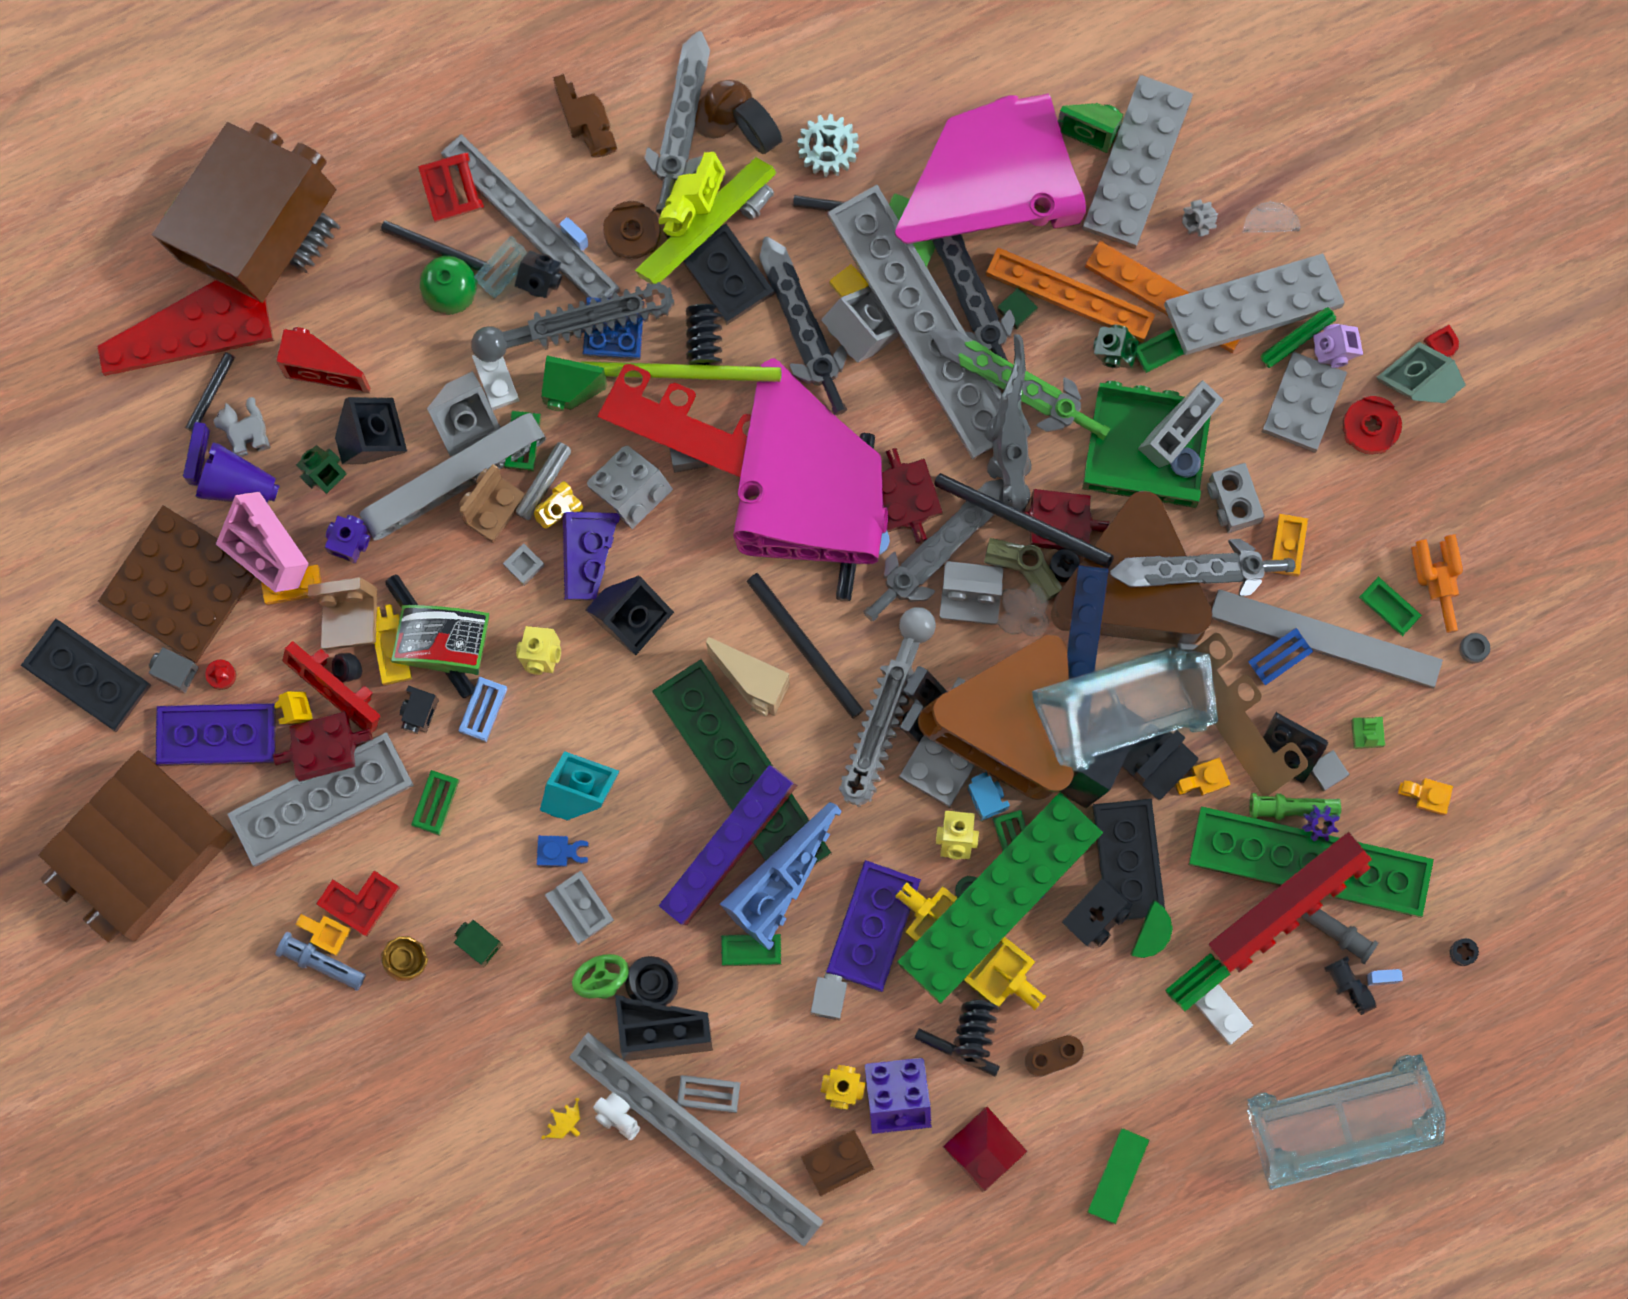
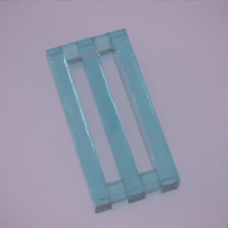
[474,236,528,298]

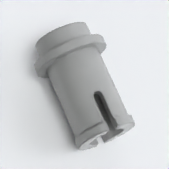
[740,184,774,220]

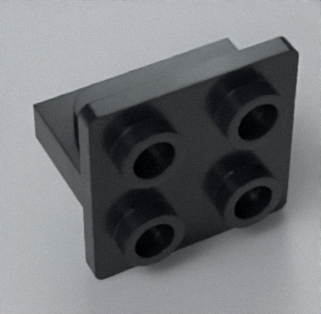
[1263,712,1328,783]
[1122,720,1199,800]

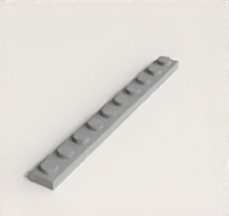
[569,1032,824,1246]

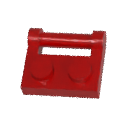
[418,153,484,222]

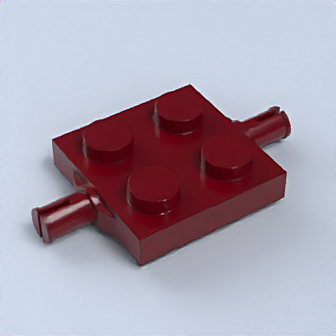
[882,448,943,544]
[1022,489,1110,550]
[273,711,373,782]

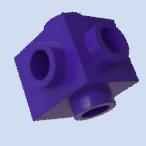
[325,515,370,564]

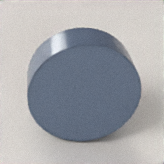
[1170,447,1201,478]

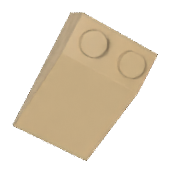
[706,637,790,716]

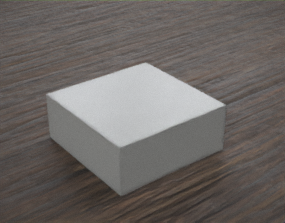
[503,543,545,586]
[1311,750,1350,792]

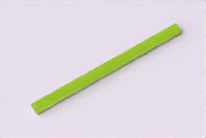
[581,361,782,382]

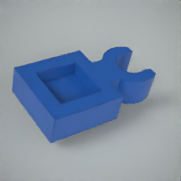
[537,835,589,867]

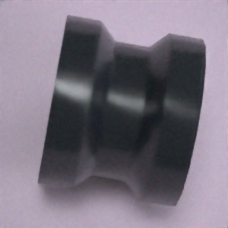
[1049,549,1080,582]

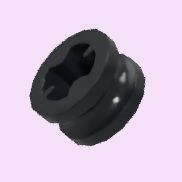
[1450,938,1479,966]

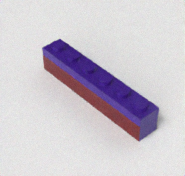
[658,765,798,925]

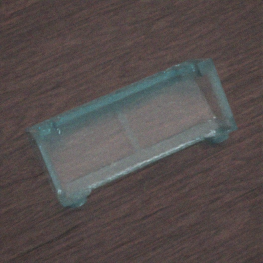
[1032,647,1218,771]
[1248,1054,1446,1190]

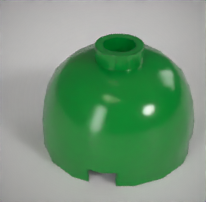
[419,256,477,315]

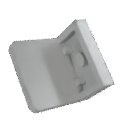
[587,446,673,529]

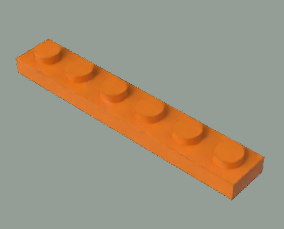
[1085,241,1241,353]
[986,247,1156,342]

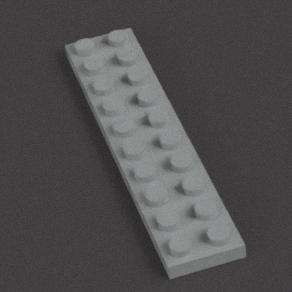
[827,185,1002,460]

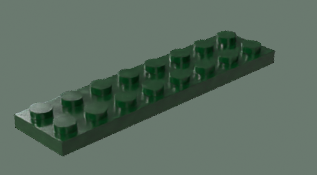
[652,659,832,866]

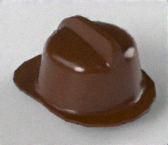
[695,80,752,139]

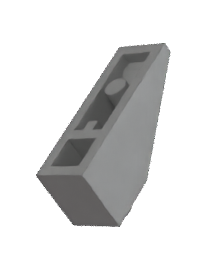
[1138,380,1223,468]

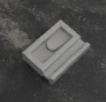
[545,871,614,945]

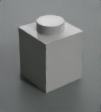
[811,973,847,1021]

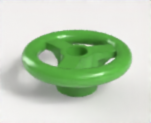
[572,954,629,999]

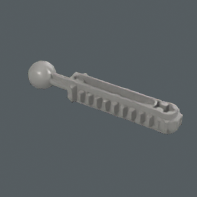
[839,607,936,807]

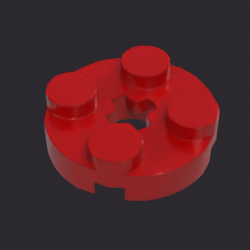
[1343,396,1402,455]

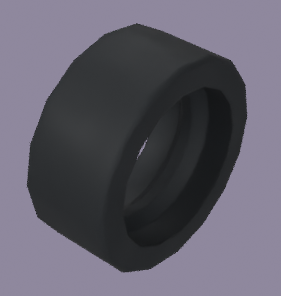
[733,98,782,154]

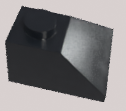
[335,397,407,464]
[586,575,674,655]

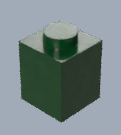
[454,919,503,967]

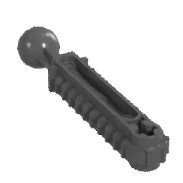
[471,282,675,362]

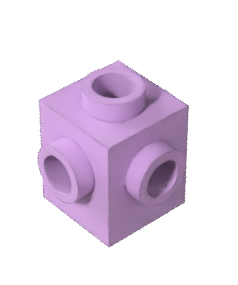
[1313,324,1363,368]

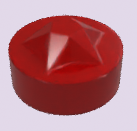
[205,659,236,690]

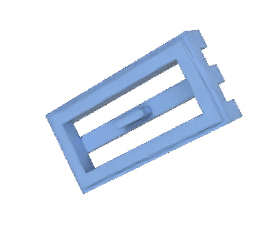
[458,677,508,742]

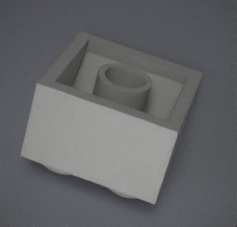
[821,286,899,363]

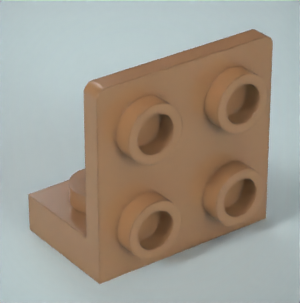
[459,464,525,543]
[308,578,377,650]

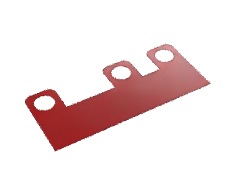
[597,364,751,477]

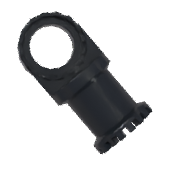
[1324,956,1377,1015]

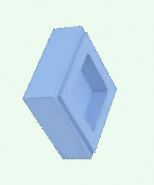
[560,217,588,251]
[1367,969,1403,986]

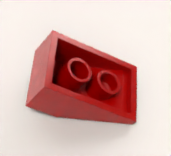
[276,327,371,393]

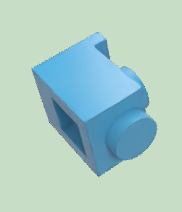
[967,772,1010,821]

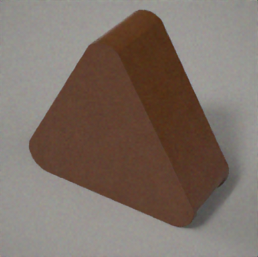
[1051,491,1212,645]

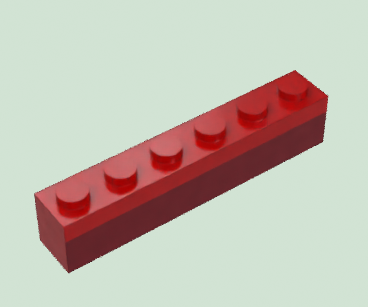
[1208,832,1372,973]

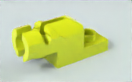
[658,152,725,237]

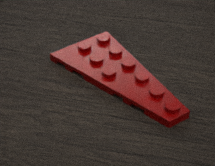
[97,280,274,376]

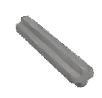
[516,442,571,520]

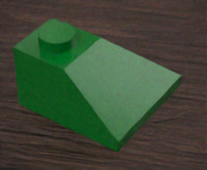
[1058,103,1124,153]
[541,355,607,412]

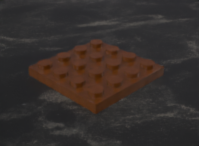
[98,505,255,664]

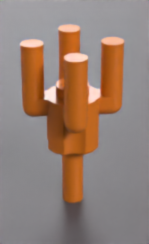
[1411,534,1463,633]

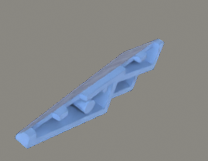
[720,802,842,950]

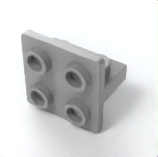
[940,561,1003,625]

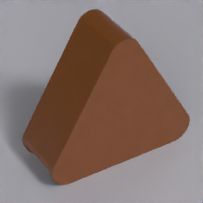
[918,634,1073,800]

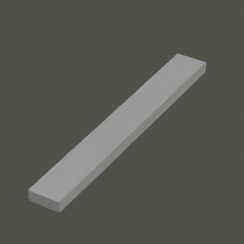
[441,134,620,299]
[1212,589,1443,689]

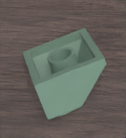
[1377,342,1466,403]

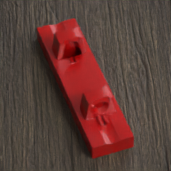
[282,641,381,733]

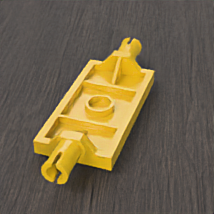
[895,883,1046,1011]

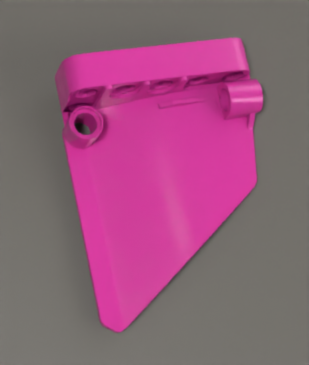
[895,93,1086,244]
[733,358,888,564]

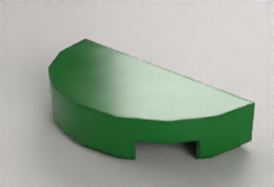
[1130,900,1173,958]

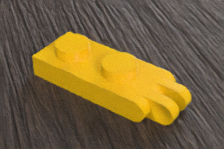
[374,604,413,686]

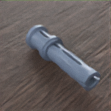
[275,932,366,991]

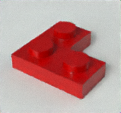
[316,870,400,937]

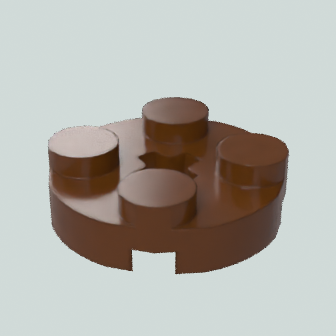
[603,201,661,259]

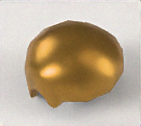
[381,936,428,981]

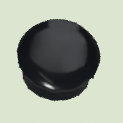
[625,956,679,1006]

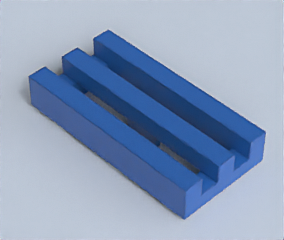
[1248,628,1313,685]

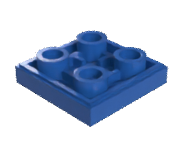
[583,297,645,359]

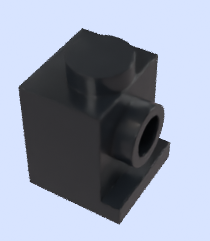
[399,685,439,734]

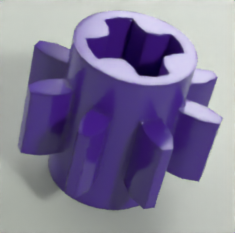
[1302,805,1340,842]

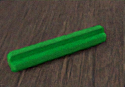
[1260,307,1336,368]

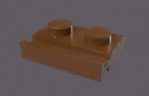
[801,1129,874,1197]

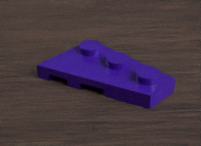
[563,512,620,600]

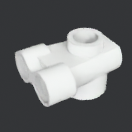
[593,1092,640,1140]

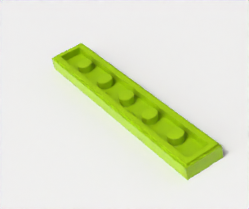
[635,157,776,285]

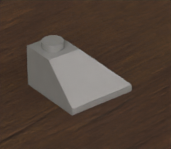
[427,371,500,457]

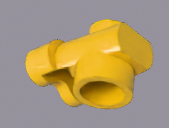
[534,481,583,529]

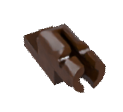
[553,74,617,158]

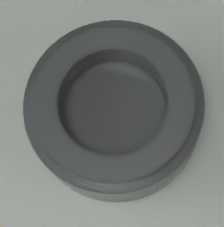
[1459,633,1490,664]

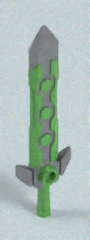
[932,330,1110,440]

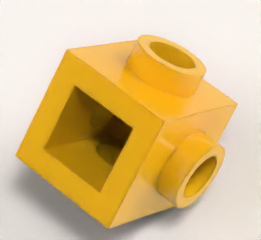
[821,1065,865,1110]

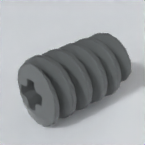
[289,212,341,274]

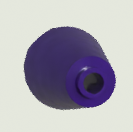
[195,442,280,504]

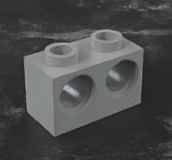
[1207,463,1265,533]

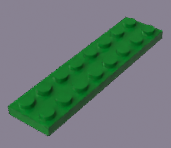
[897,792,1103,1004]
[1188,806,1434,918]

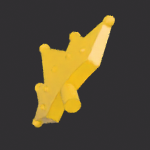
[541,1098,580,1140]

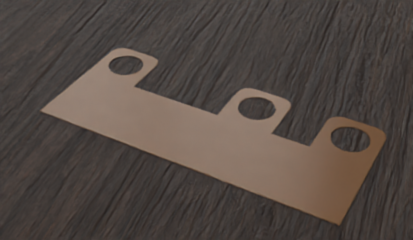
[1174,633,1308,796]

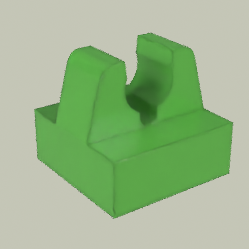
[1351,717,1385,749]

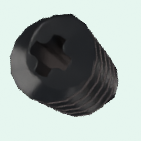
[686,304,722,365]
[951,1000,1000,1067]

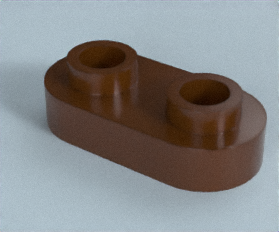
[1025,1035,1084,1077]

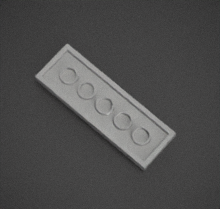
[1082,75,1193,249]
[1164,253,1345,355]
[227,732,414,867]

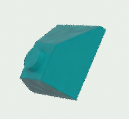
[539,751,619,820]

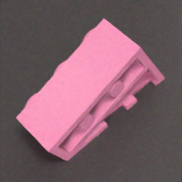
[216,492,309,592]

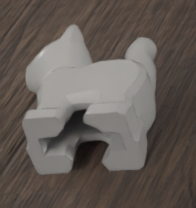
[214,397,271,457]

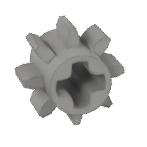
[1182,200,1218,236]

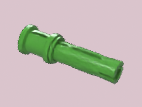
[1249,793,1341,820]

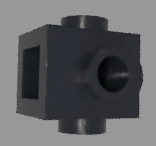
[514,251,562,298]

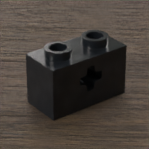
[1062,878,1133,948]

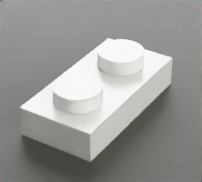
[472,355,519,411]
[1195,984,1253,1045]

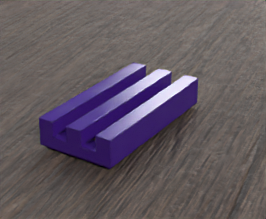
[183,422,210,486]

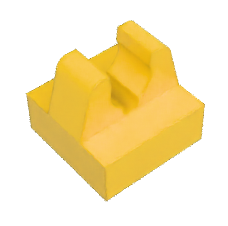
[274,691,313,724]

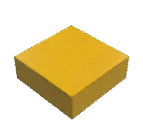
[829,264,869,297]

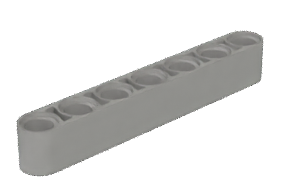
[359,413,546,540]

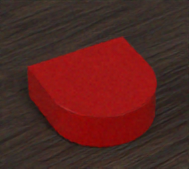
[1423,325,1459,358]

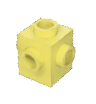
[516,626,561,675]
[936,811,979,860]

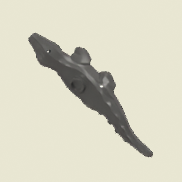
[985,334,1032,512]

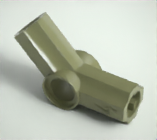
[984,538,1062,604]

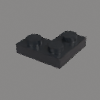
[900,666,948,742]

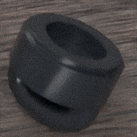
[332,653,363,683]

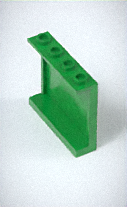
[1082,381,1211,508]

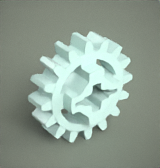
[798,114,859,177]

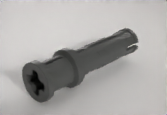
[1301,909,1379,965]

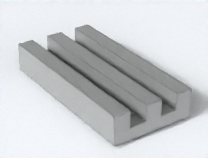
[677,1075,741,1113]

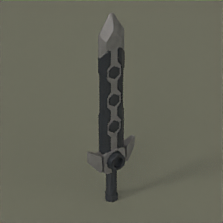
[932,234,1015,361]
[759,237,847,416]

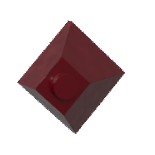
[943,1106,1028,1192]

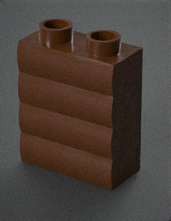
[38,750,234,943]

